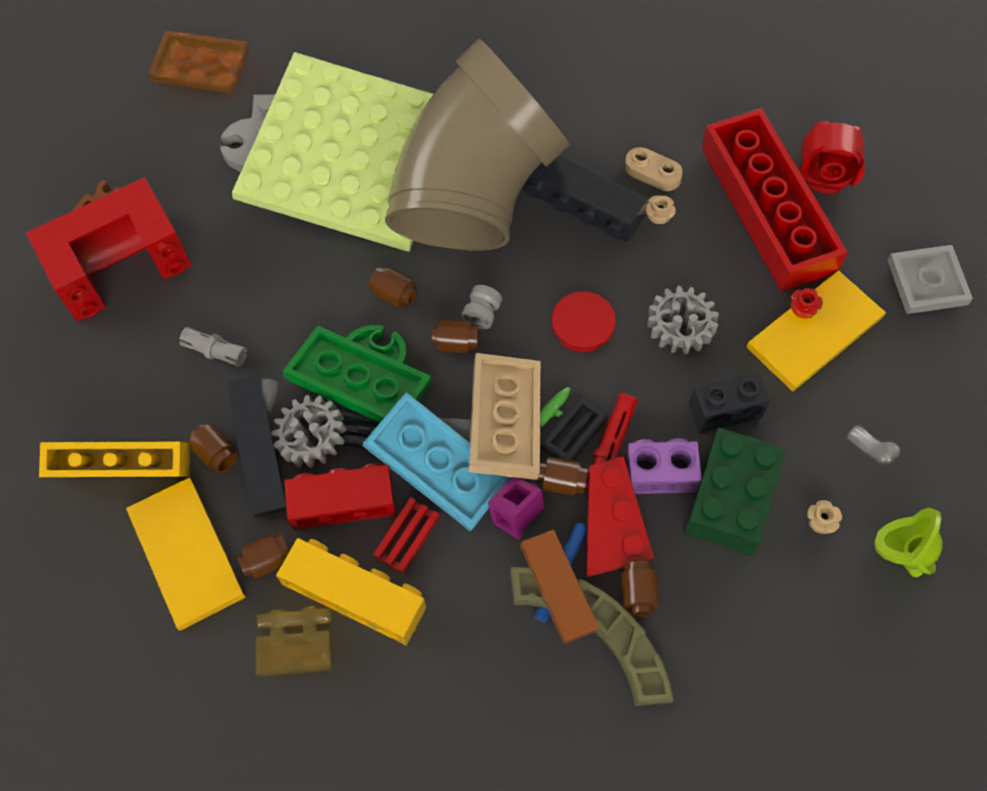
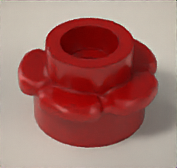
[791,288,823,319]

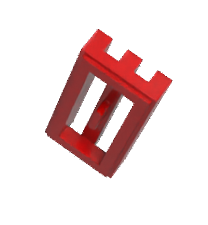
[373,497,440,575]

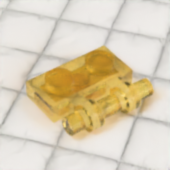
[256,606,332,677]

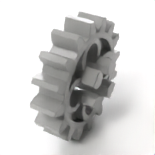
[647,286,719,354]
[272,395,347,468]

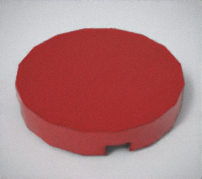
[552,292,616,352]

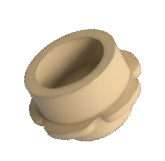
[646,195,676,224]
[807,500,842,534]

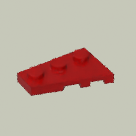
[585,457,654,578]

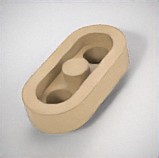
[625,147,683,191]

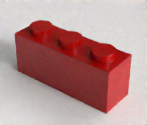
[284,463,396,530]

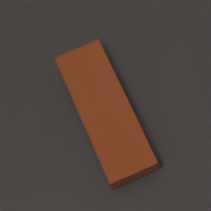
[520,530,599,645]

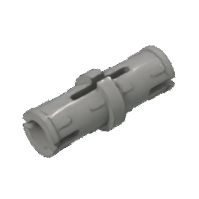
[179,327,247,367]

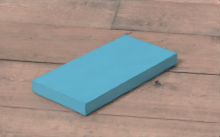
[362,392,512,531]

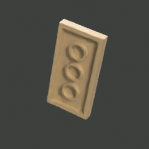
[468,353,541,480]

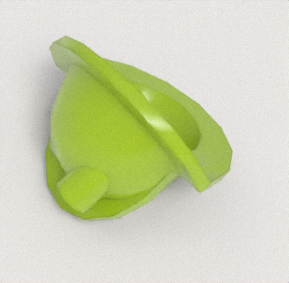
[874,508,943,577]

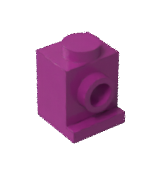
[488,477,545,539]

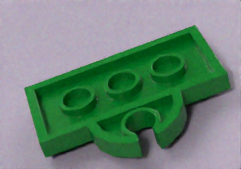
[283,325,431,423]

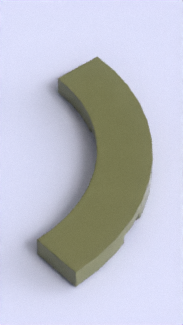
[510,567,674,706]

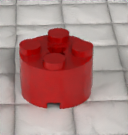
[801,121,865,193]

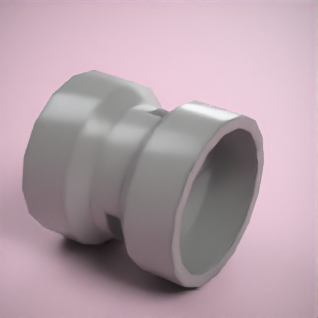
[461,285,502,329]

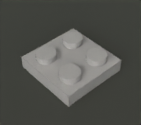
[887,245,973,314]

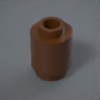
[368,267,418,309]
[432,320,479,353]
[188,424,238,473]
[537,457,588,496]
[237,533,290,580]
[621,561,660,617]

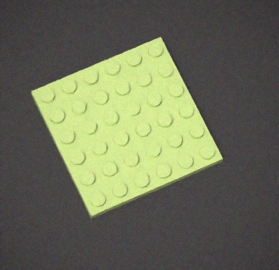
[232,52,433,252]

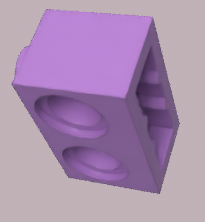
[626,438,702,494]

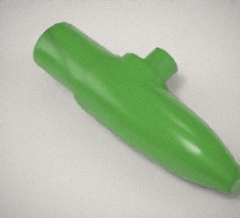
[540,387,571,428]

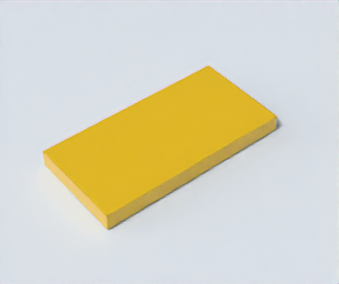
[746,270,886,392]
[126,477,246,631]

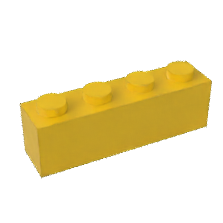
[39,442,190,477]
[276,538,426,646]

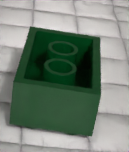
[685,428,786,556]

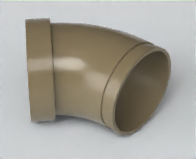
[385,38,571,251]

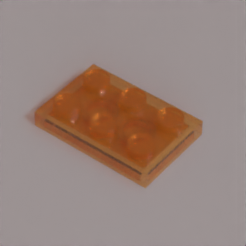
[148,31,249,94]

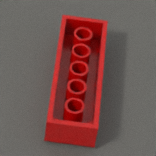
[701,108,848,292]

